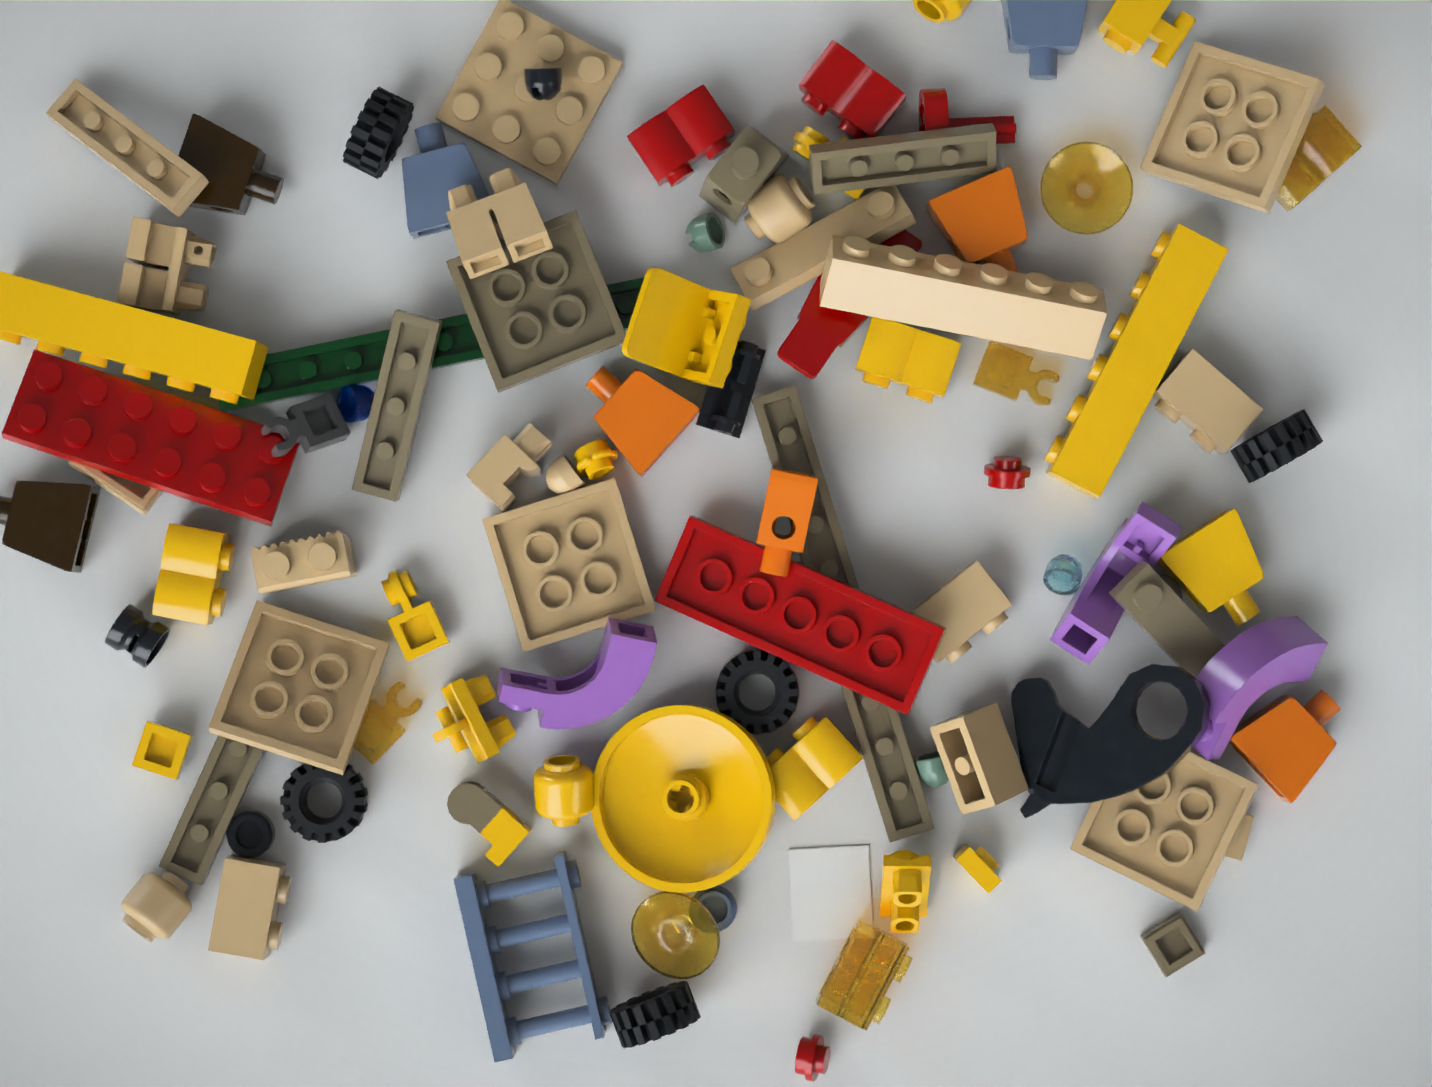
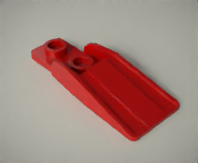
[777,230,922,379]

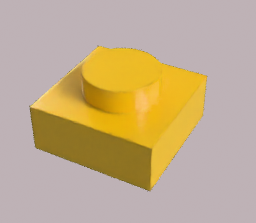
[132,721,194,780]
[953,844,1002,894]

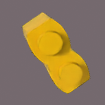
[855,317,962,404]
[152,523,235,625]
[766,716,863,821]

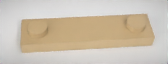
[46,78,209,217]
[730,185,916,311]

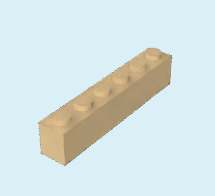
[820,235,1107,360]

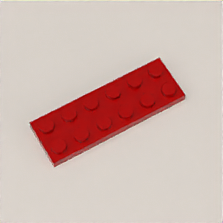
[2,349,300,527]
[654,516,947,715]

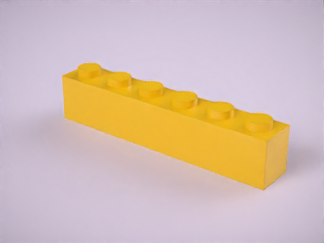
[1044,224,1229,499]
[0,271,269,405]

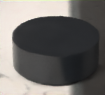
[226,810,275,858]

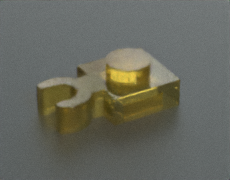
[972,340,1060,406]
[354,682,423,765]

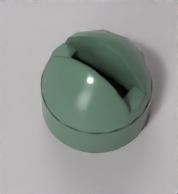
[685,213,725,252]
[914,751,948,787]

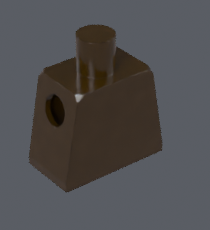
[178,113,284,215]
[0,481,101,573]

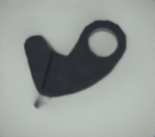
[1011,664,1210,818]

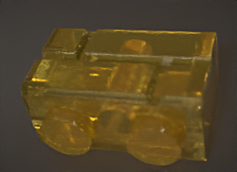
[816,918,912,1031]

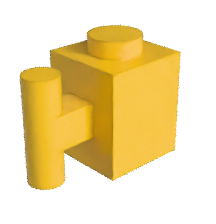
[1097,0,1196,68]

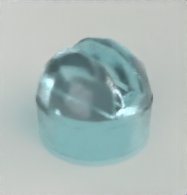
[1043,554,1082,595]

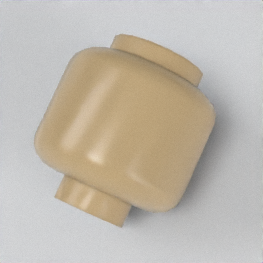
[744,174,816,243]
[121,871,192,942]

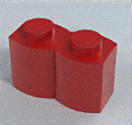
[799,40,906,140]
[627,84,735,187]

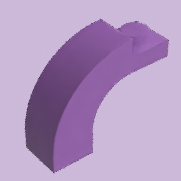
[1050,501,1182,665]
[1178,616,1328,761]
[497,617,657,729]

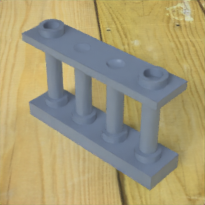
[453,851,612,1062]

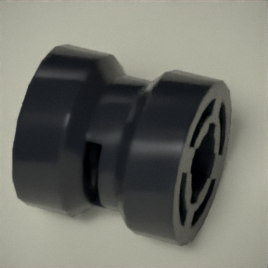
[105,604,170,668]

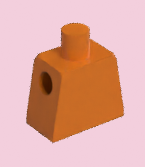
[926,166,1028,273]
[586,365,700,477]
[756,467,818,577]
[1229,690,1341,803]

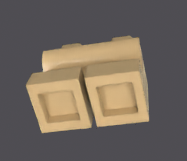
[446,168,553,279]
[117,216,217,316]
[466,423,552,512]

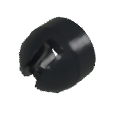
[524,68,562,101]

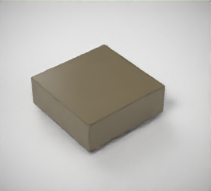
[1140,912,1205,977]

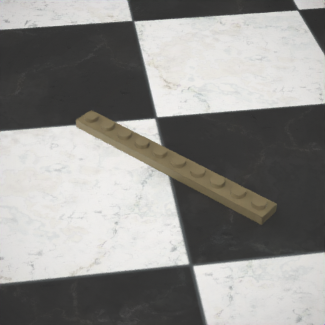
[751,385,935,842]

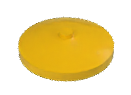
[591,705,776,893]

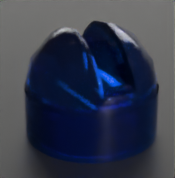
[337,384,375,423]

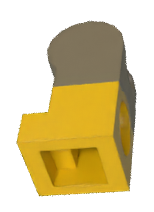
[447,781,532,867]

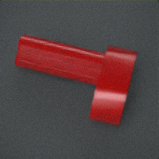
[918,88,1016,144]

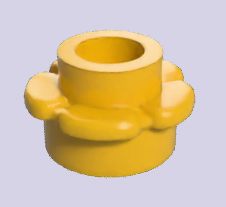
[573,439,618,480]

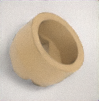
[546,454,585,494]

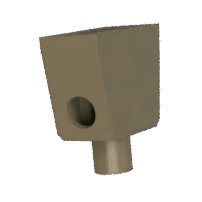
[699,125,789,225]

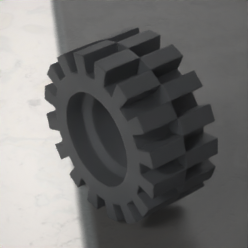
[343,87,414,179]
[1231,409,1323,483]
[716,651,799,735]
[280,763,368,843]
[609,981,701,1048]

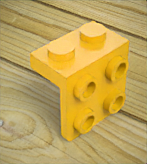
[622,267,751,388]

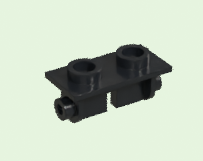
[696,340,766,438]

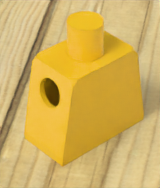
[1157,508,1264,626]

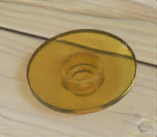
[1040,142,1133,235]
[631,891,720,979]

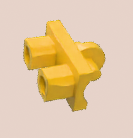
[432,675,516,763]
[880,850,931,933]

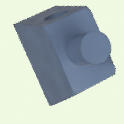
[1001,0,1088,80]
[402,123,490,239]

